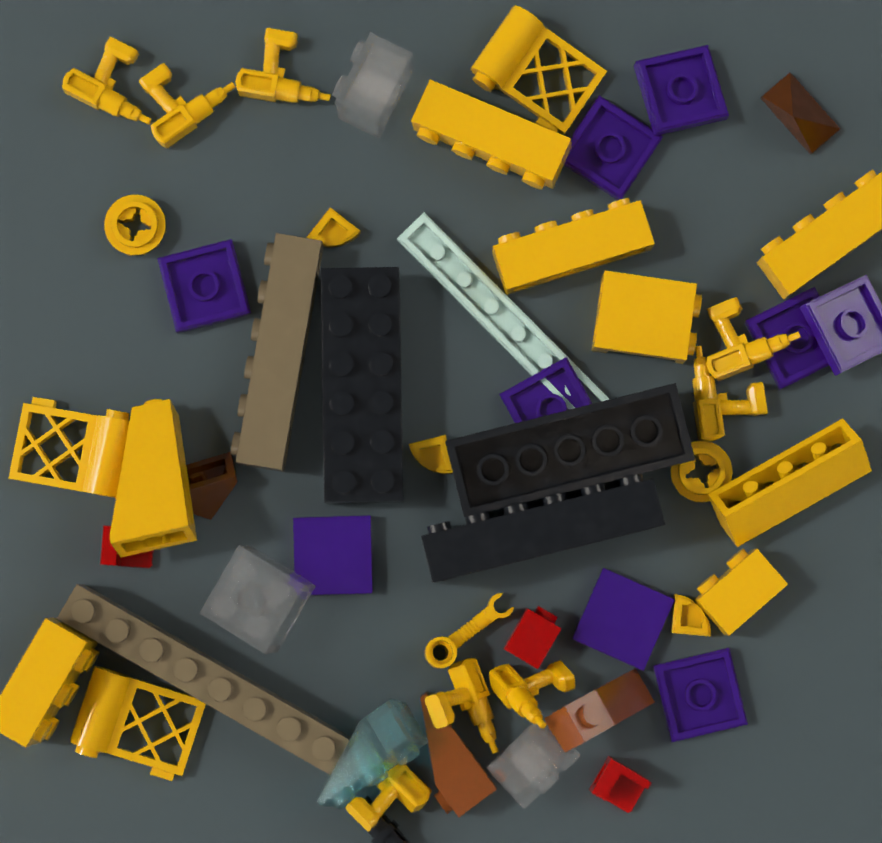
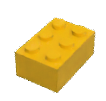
[0,618,99,748]

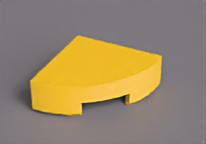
[307,207,361,247]
[408,435,453,474]
[671,594,711,637]

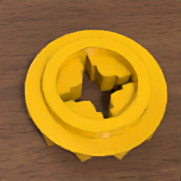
[104,194,166,256]
[670,441,733,502]

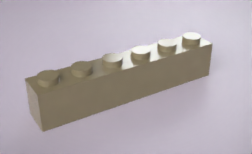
[231,233,324,472]

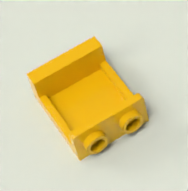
[591,270,702,364]

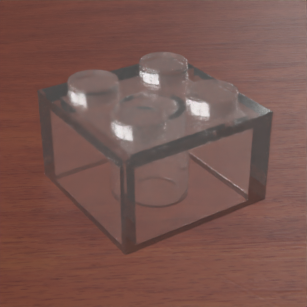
[333,32,413,139]
[200,545,316,654]

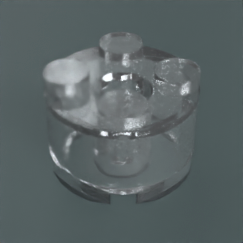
[487,714,581,809]

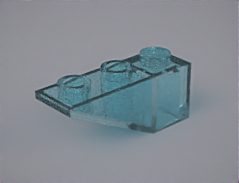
[317,699,429,809]

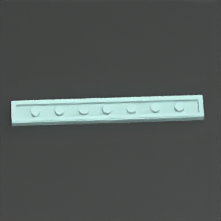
[397,212,610,410]

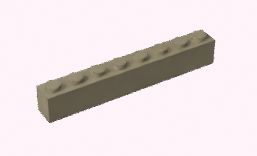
[57,584,352,775]

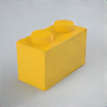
[694,548,788,636]

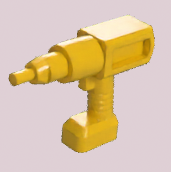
[235,28,331,103]
[62,37,152,125]
[138,63,236,149]
[706,297,801,381]
[692,346,768,442]
[425,658,499,754]
[489,660,575,729]
[346,733,432,831]

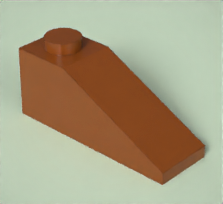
[544,668,655,754]
[420,691,497,817]

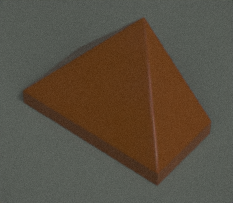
[761,73,840,155]
[186,451,238,520]

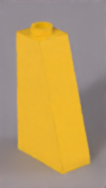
[110,399,197,557]

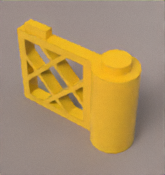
[471,5,607,135]
[8,397,130,498]
[70,666,206,781]

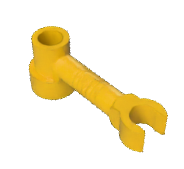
[424,593,514,669]

